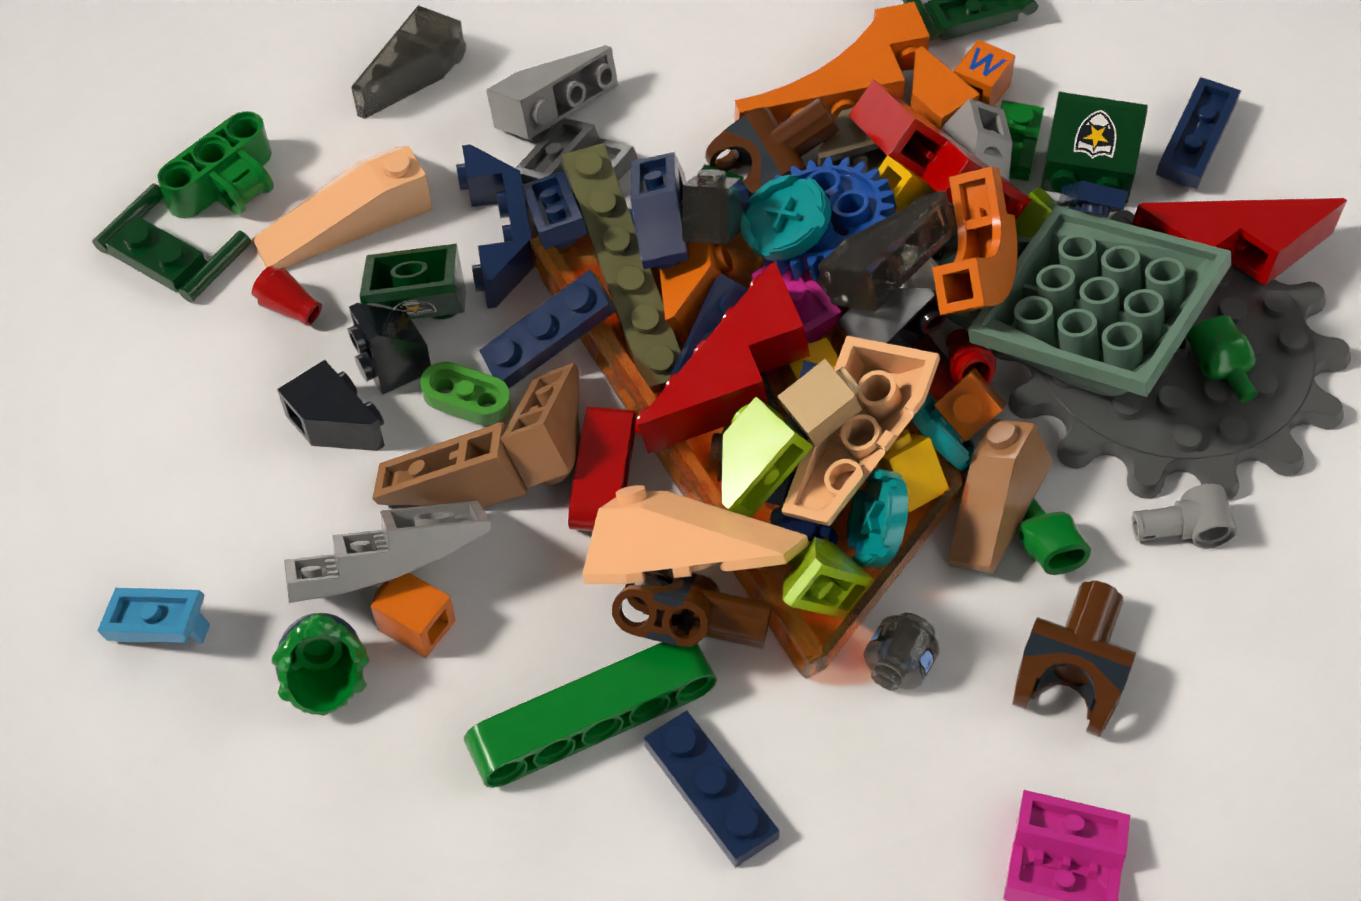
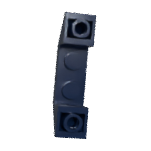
[456,144,535,309]
[630,152,689,269]

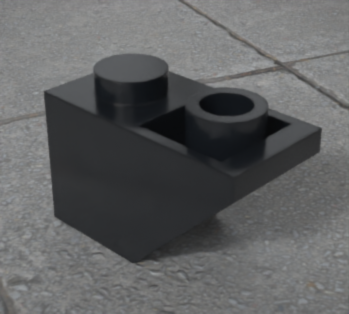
[837,288,947,348]
[347,303,431,395]
[277,360,385,451]

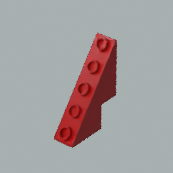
[848,79,1032,222]
[1132,198,1347,286]
[635,262,810,453]

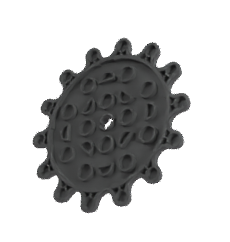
[990,210,1351,500]

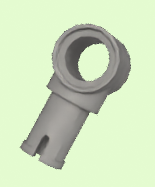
[1132,483,1237,549]

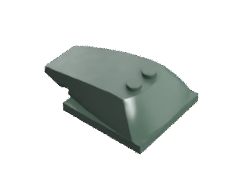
[933,205,1231,397]

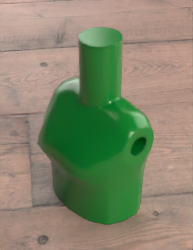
[1186,315,1258,403]
[1017,499,1091,575]

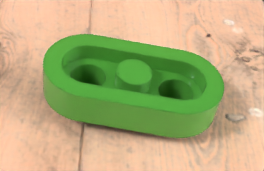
[420,361,511,425]

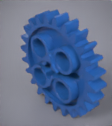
[757,157,897,281]

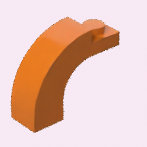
[932,166,1017,315]

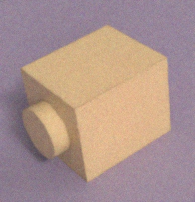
[777,359,862,447]

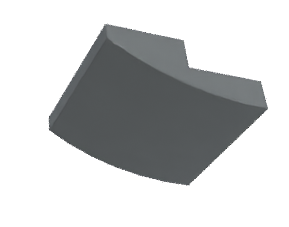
[516,118,638,186]

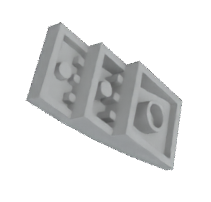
[284,500,491,603]

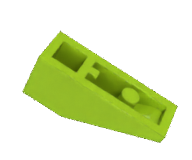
[782,537,876,619]

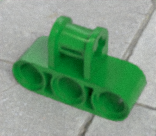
[157,111,274,219]

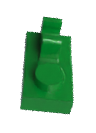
[1000,100,1044,181]

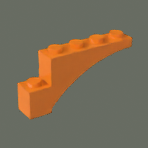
[735,2,930,124]

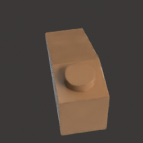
[501,362,580,488]
[947,419,1053,573]
[372,422,528,507]

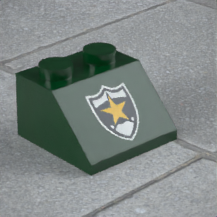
[1041,92,1148,203]
[359,243,466,320]

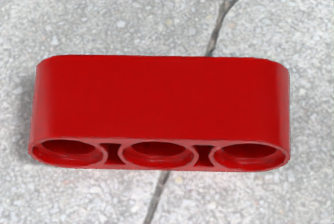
[568,406,636,532]

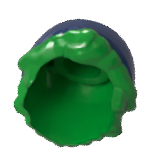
[271,613,370,716]

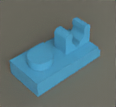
[97,588,210,644]

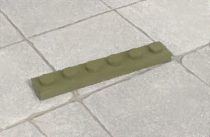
[561,143,681,396]

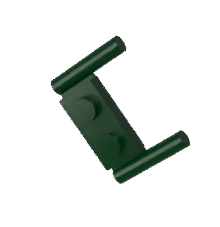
[902,0,1038,41]
[92,183,251,303]

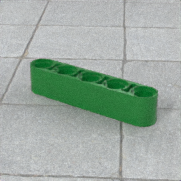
[464,642,717,788]

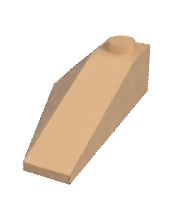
[252,146,433,269]
[781,336,940,526]
[582,485,809,584]

